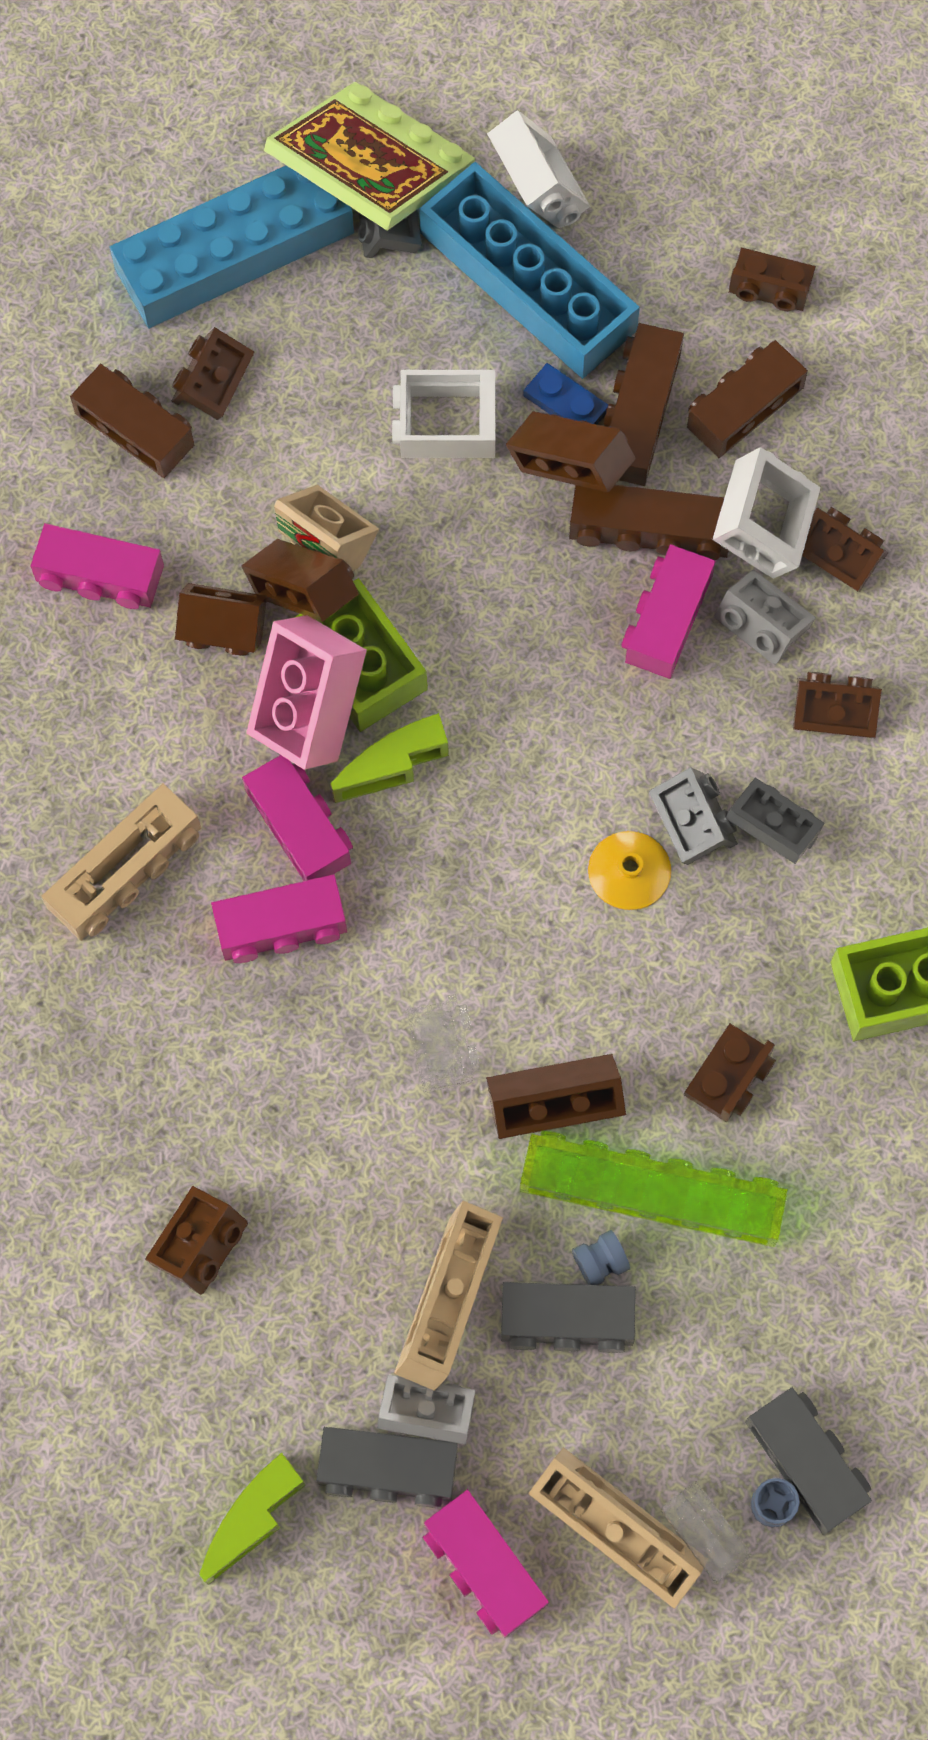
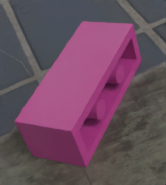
[30,523,164,609]
[621,544,716,679]
[242,755,353,881]
[211,874,347,963]
[422,1489,549,1638]

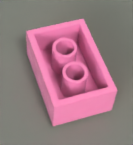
[247,615,367,770]

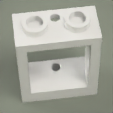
[487,110,590,228]
[392,370,495,458]
[712,447,821,579]

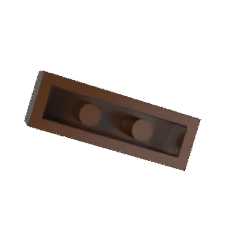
[687,340,808,458]
[70,363,195,478]
[506,411,636,493]
[241,539,359,622]
[486,1054,626,1139]

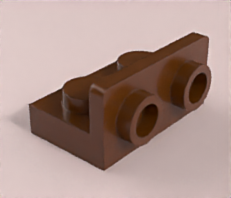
[728,247,816,312]
[171,327,255,420]
[802,506,889,592]
[793,672,882,738]
[684,1023,776,1122]
[145,1186,248,1295]

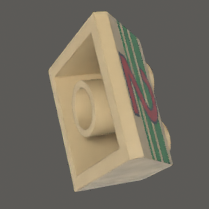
[274,485,379,571]

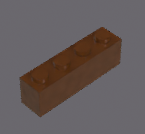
[604,323,684,486]
[569,485,729,560]

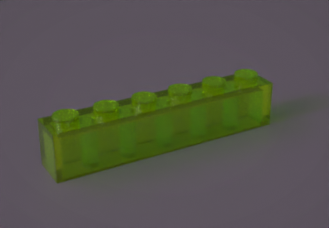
[520,1131,788,1247]

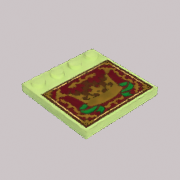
[264,82,476,231]

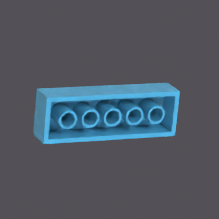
[419,162,640,379]
[109,165,354,329]

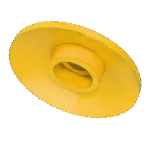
[588,831,671,910]

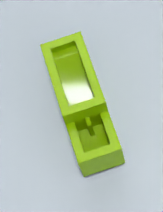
[331,713,449,803]
[199,1453,306,1585]

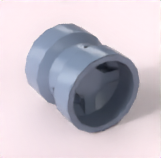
[572,1230,630,1285]
[750,1478,800,1528]

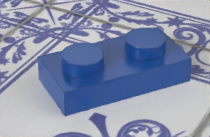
[523,363,609,425]

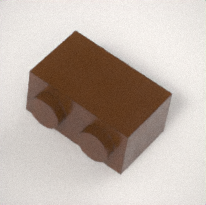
[175,583,267,656]

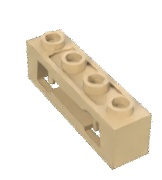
[41,783,201,941]
[394,1201,503,1391]
[528,1447,707,1609]

